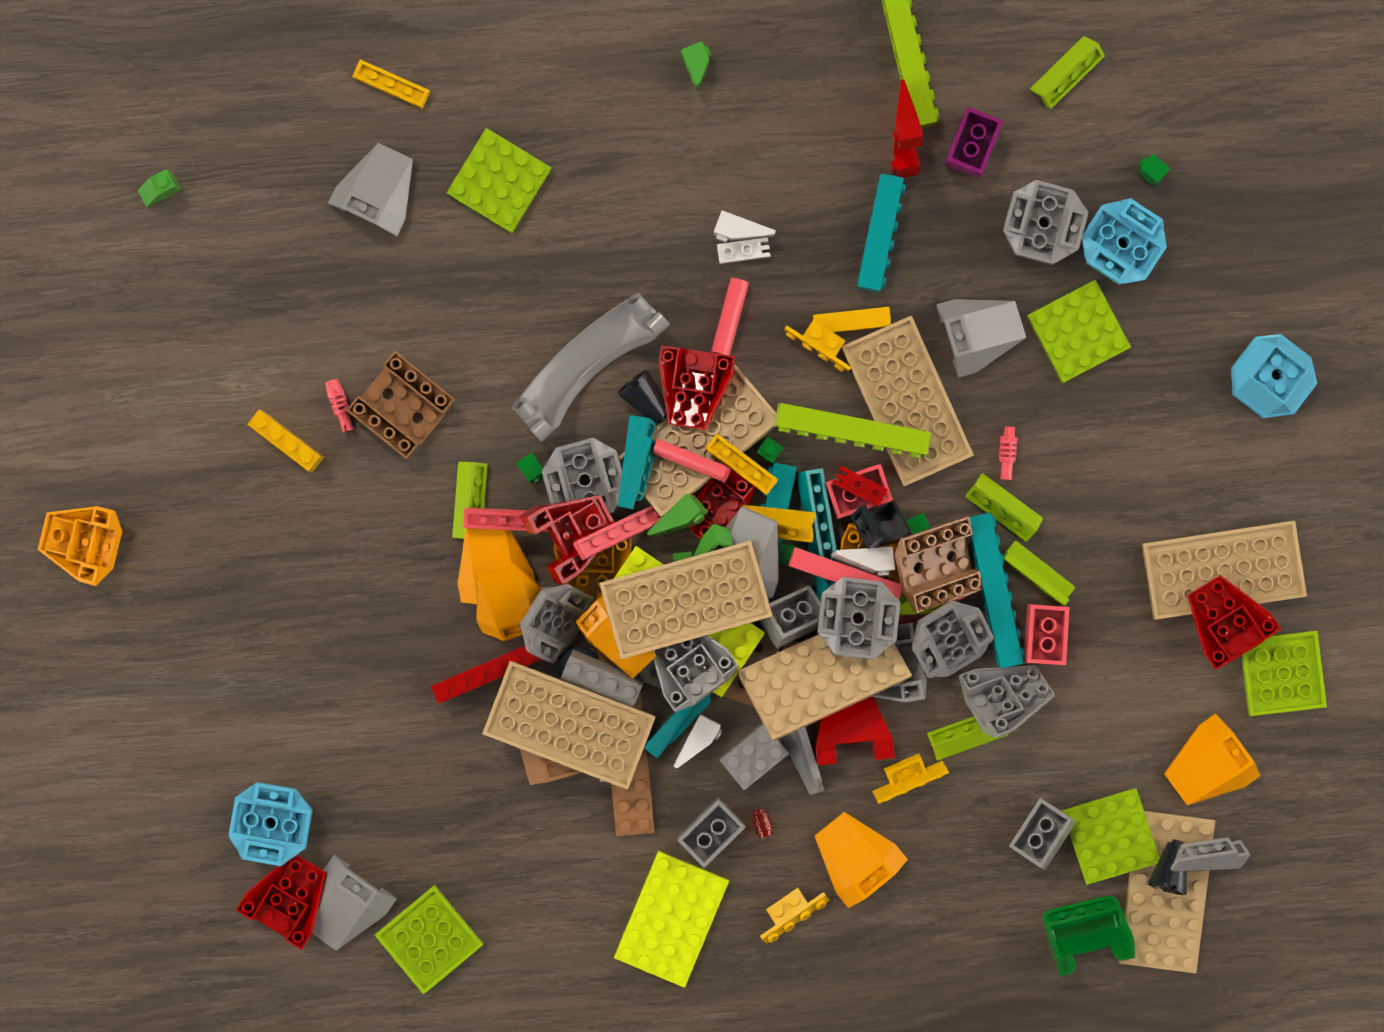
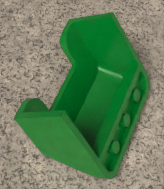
[1043,896,1135,976]

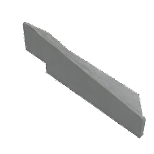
[781,727,825,795]
[1171,837,1250,872]

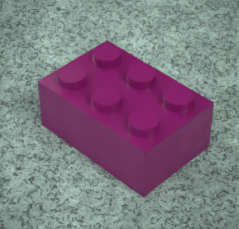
[944,107,1003,178]

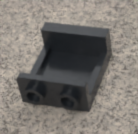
[850,501,911,549]

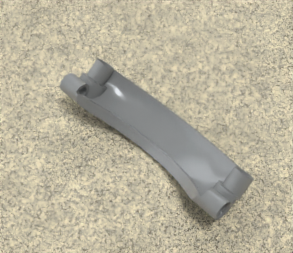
[512,293,670,442]

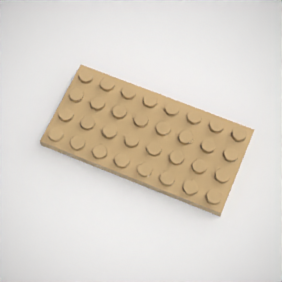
[841,315,974,487]
[618,365,776,517]
[1142,521,1307,620]
[599,541,773,659]
[737,616,912,742]
[482,661,656,790]
[1118,810,1215,973]

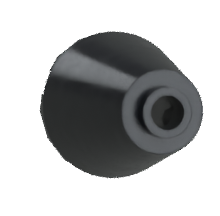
[617,370,667,424]
[1147,839,1187,895]

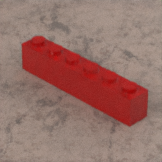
[431,645,541,704]

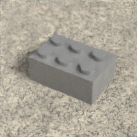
[759,585,821,648]
[719,723,789,790]
[677,797,746,868]
[1009,798,1077,870]

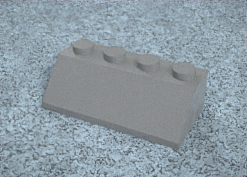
[560,649,644,707]

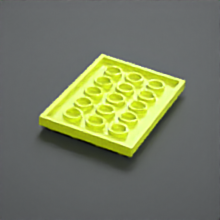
[614,850,729,988]

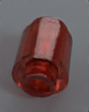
[750,808,774,838]

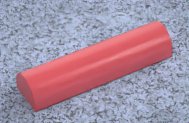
[711,278,749,355]
[653,439,731,482]

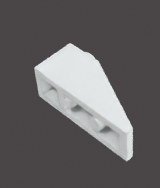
[714,210,776,242]
[831,547,895,577]
[674,714,722,768]

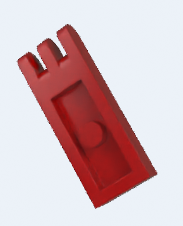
[832,466,888,507]

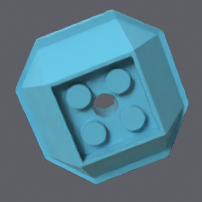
[1081,198,1167,285]
[1231,334,1317,418]
[228,782,313,866]

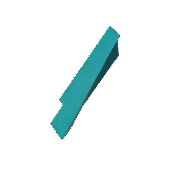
[618,415,657,510]
[644,694,710,758]

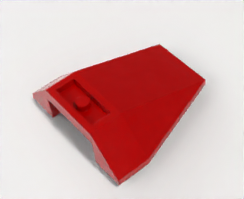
[658,345,736,430]
[689,470,756,540]
[1187,575,1282,671]
[235,855,326,950]

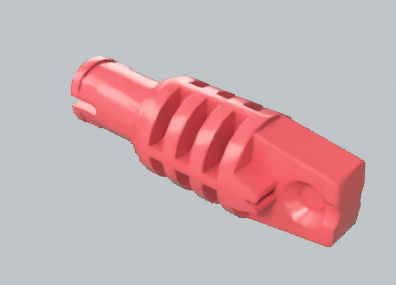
[325,379,354,433]
[999,426,1017,480]

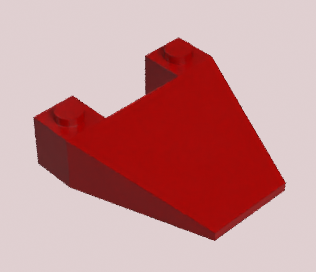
[890,79,923,178]
[519,495,615,585]
[814,697,895,765]

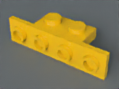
[784,320,851,372]
[872,753,949,804]
[760,888,830,944]

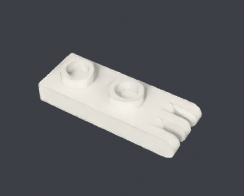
[717,238,771,264]

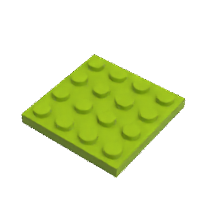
[447,128,552,233]
[1027,280,1131,383]
[1241,631,1327,716]
[1062,787,1160,885]
[375,885,484,995]

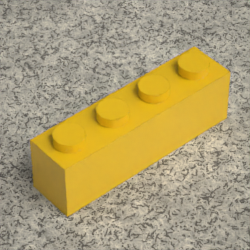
[247,409,324,472]

